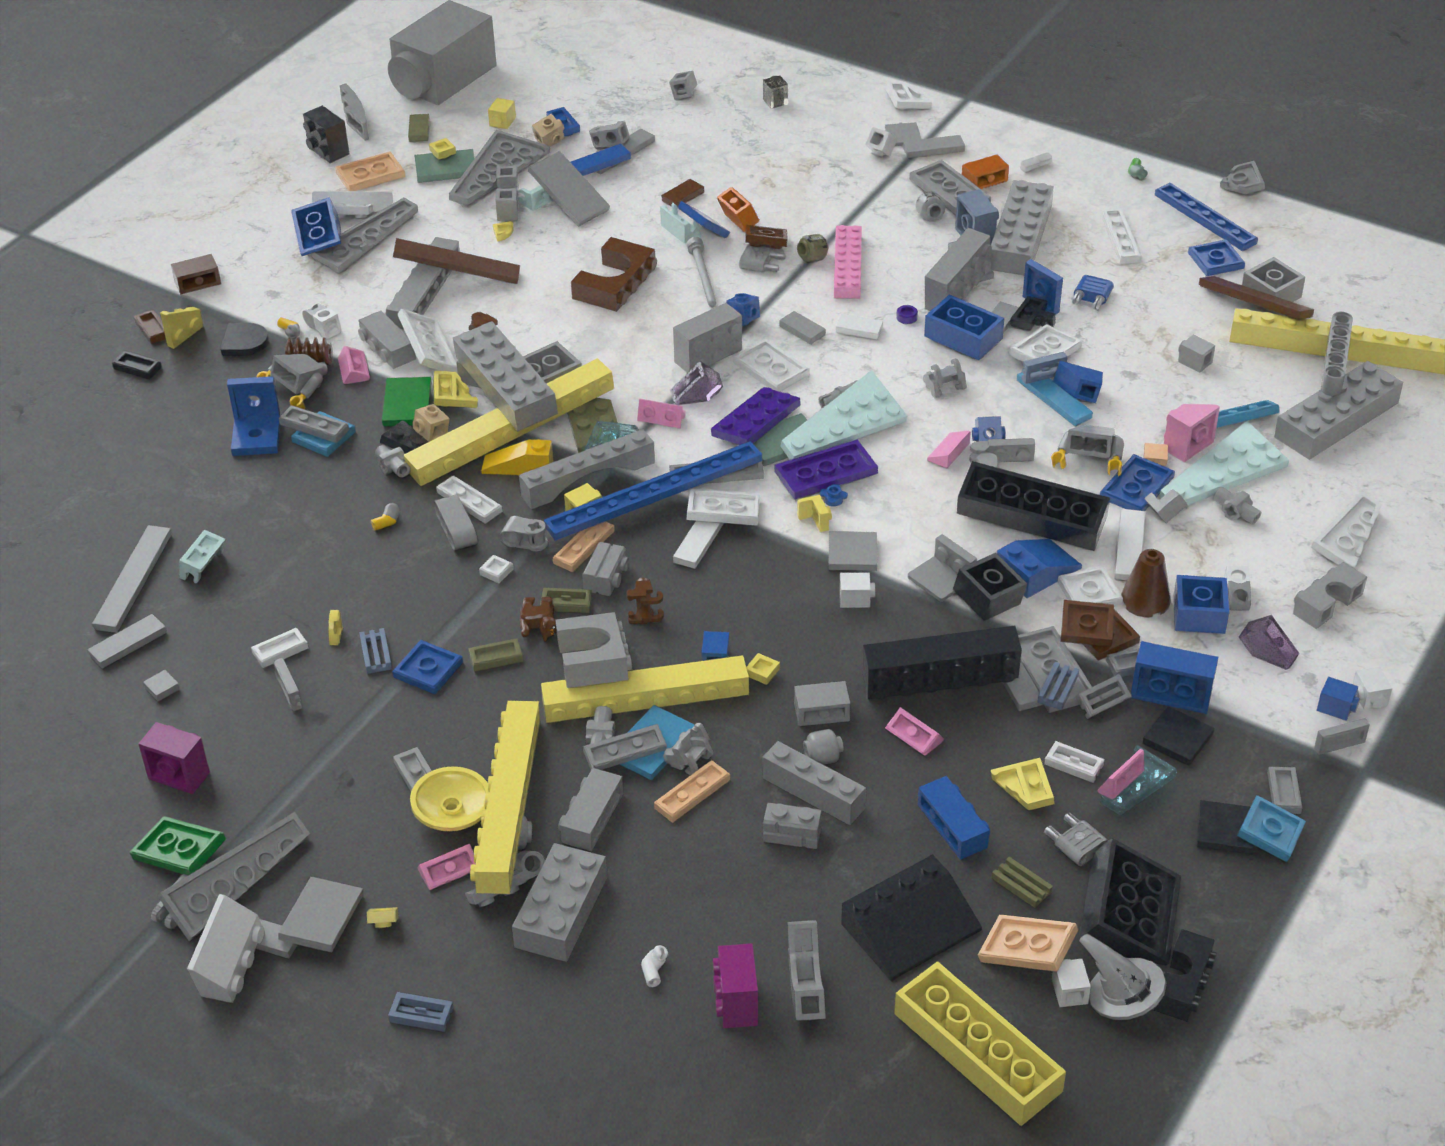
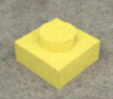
[429,138,456,160]
[746,653,780,685]
[367,907,398,928]

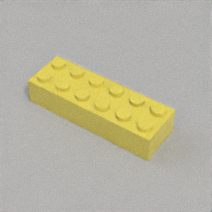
[894,961,1066,1126]

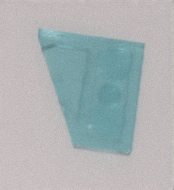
[584,421,639,451]

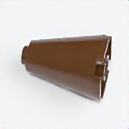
[1121,549,1171,618]

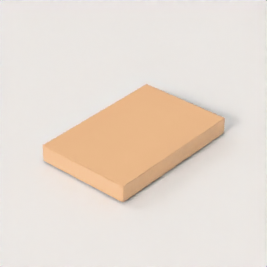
[335,151,405,191]
[978,915,1078,972]

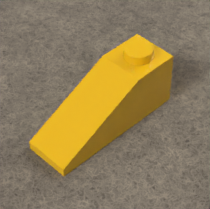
[482,439,553,475]

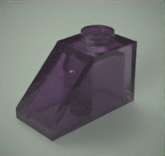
[670,361,723,405]
[1239,615,1300,670]

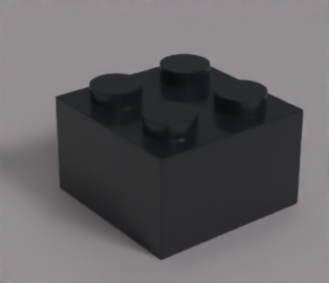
[303,105,350,163]
[953,553,1027,621]

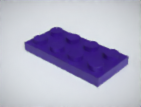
[711,387,801,445]
[774,439,878,500]

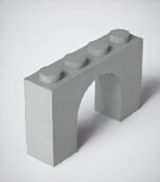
[555,612,632,688]

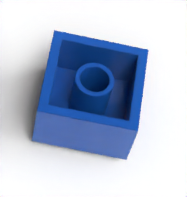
[1173,575,1229,634]

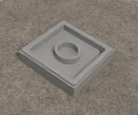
[829,531,877,571]

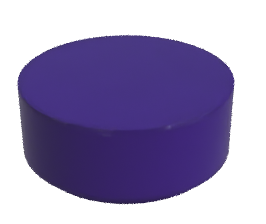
[896,305,918,324]

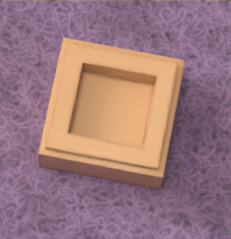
[1144,443,1168,466]

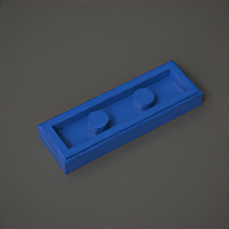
[571,144,631,176]

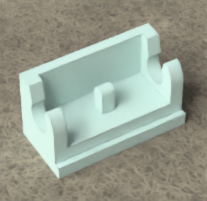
[518,185,554,211]
[660,203,701,244]
[179,530,226,583]

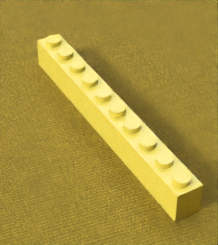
[1229,308,1445,375]
[404,358,614,486]
[470,701,540,894]

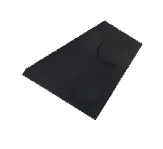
[380,421,428,454]

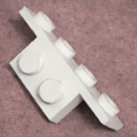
[312,191,393,218]

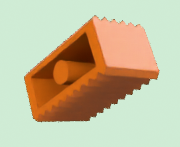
[962,154,1009,189]
[717,187,760,232]

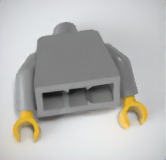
[257,354,327,410]
[1051,425,1124,476]

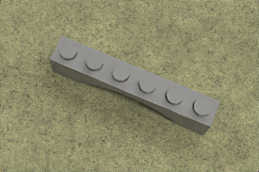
[519,429,655,509]

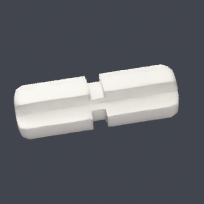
[1020,152,1052,172]

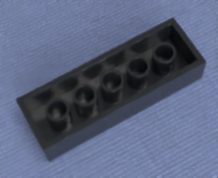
[957,461,1110,551]
[862,625,1022,699]

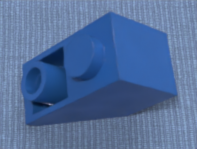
[1053,361,1103,404]

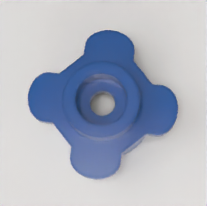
[820,484,848,506]

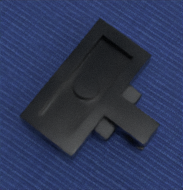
[1010,296,1056,331]

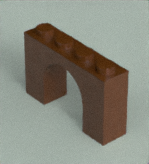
[571,237,657,312]

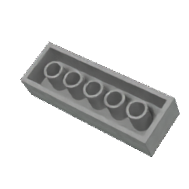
[990,180,1054,275]
[453,321,558,432]
[1274,361,1403,460]

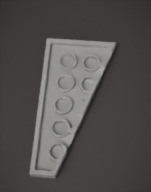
[449,130,550,206]

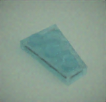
[1101,745,1176,816]

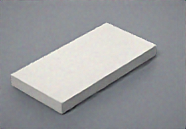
[397,309,458,374]

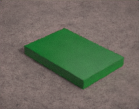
[382,377,432,427]
[129,816,226,876]

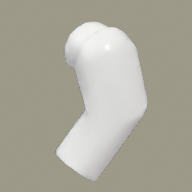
[641,945,668,987]

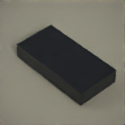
[112,351,162,380]

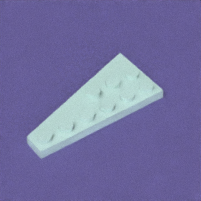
[780,370,908,460]
[1160,421,1289,505]

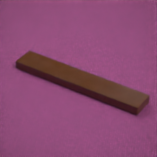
[393,238,520,284]
[1199,276,1314,320]

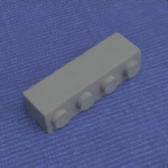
[762,741,866,825]

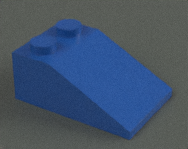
[291,197,341,256]
[997,539,1082,599]

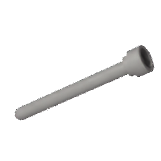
[686,237,716,307]

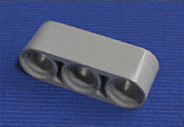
[434,495,478,551]

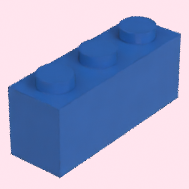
[918,776,990,860]

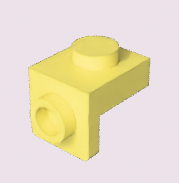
[797,495,832,532]

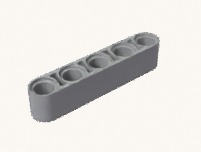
[1321,311,1353,396]

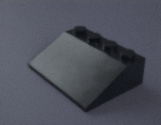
[1079,838,1181,966]
[841,854,982,981]

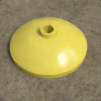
[410,767,490,831]

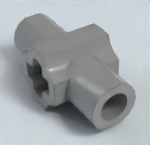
[375,445,410,477]
[1213,487,1262,524]
[586,706,615,744]

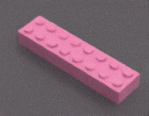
[834,225,862,299]

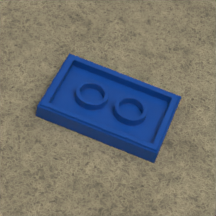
[1100,454,1175,511]

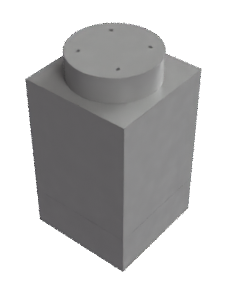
[388,0,497,105]

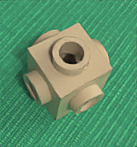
[532,114,564,147]
[413,404,450,442]

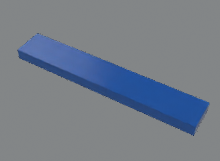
[1155,183,1258,251]

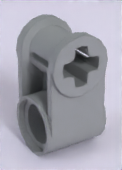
[500,516,548,551]

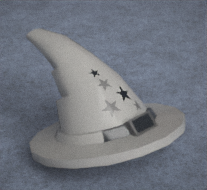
[1079,934,1167,1020]

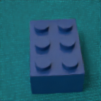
[924,294,1004,360]
[1130,641,1219,714]

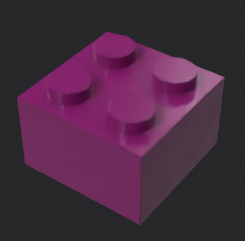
[138,722,210,794]
[713,943,758,1028]

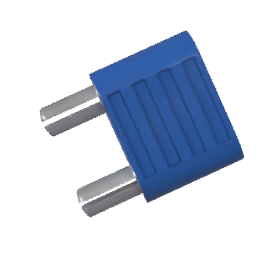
[1072,275,1114,310]

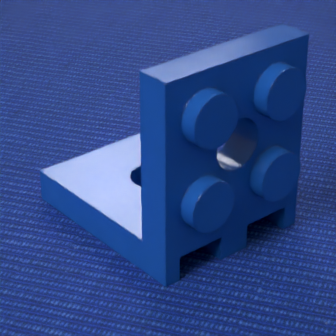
[227,376,281,456]

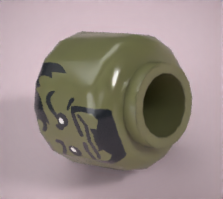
[797,234,829,262]

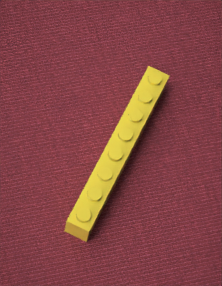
[541,655,749,723]

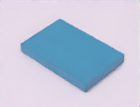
[620,705,694,780]

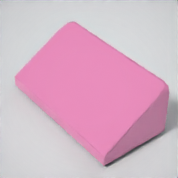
[338,346,370,384]
[927,431,971,468]
[885,707,944,756]
[1098,749,1144,800]
[418,844,476,890]

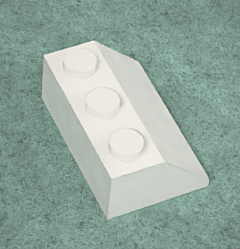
[187,894,264,1003]

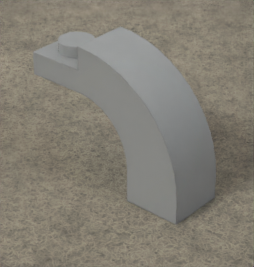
[787,920,826,1020]

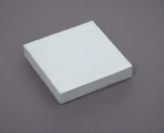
[1058,566,1123,606]

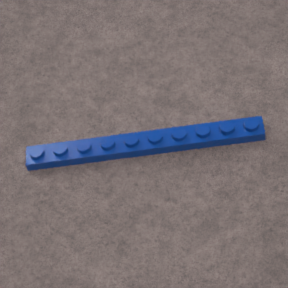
[544,441,762,541]

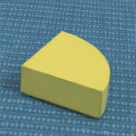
[493,221,513,242]
[329,610,343,645]

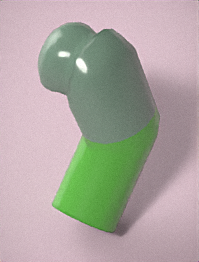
[1128,158,1148,180]

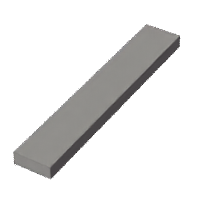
[92,525,172,633]

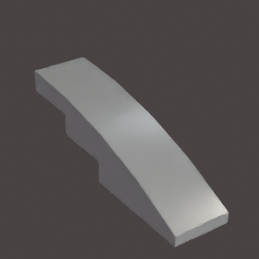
[339,83,369,141]

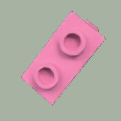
[637,399,686,428]

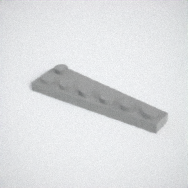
[311,198,418,273]
[158,812,310,941]

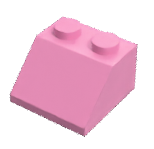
[1164,404,1220,462]

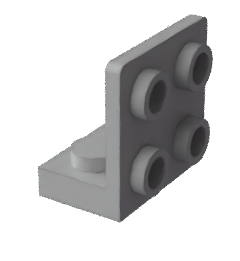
[908,534,977,602]

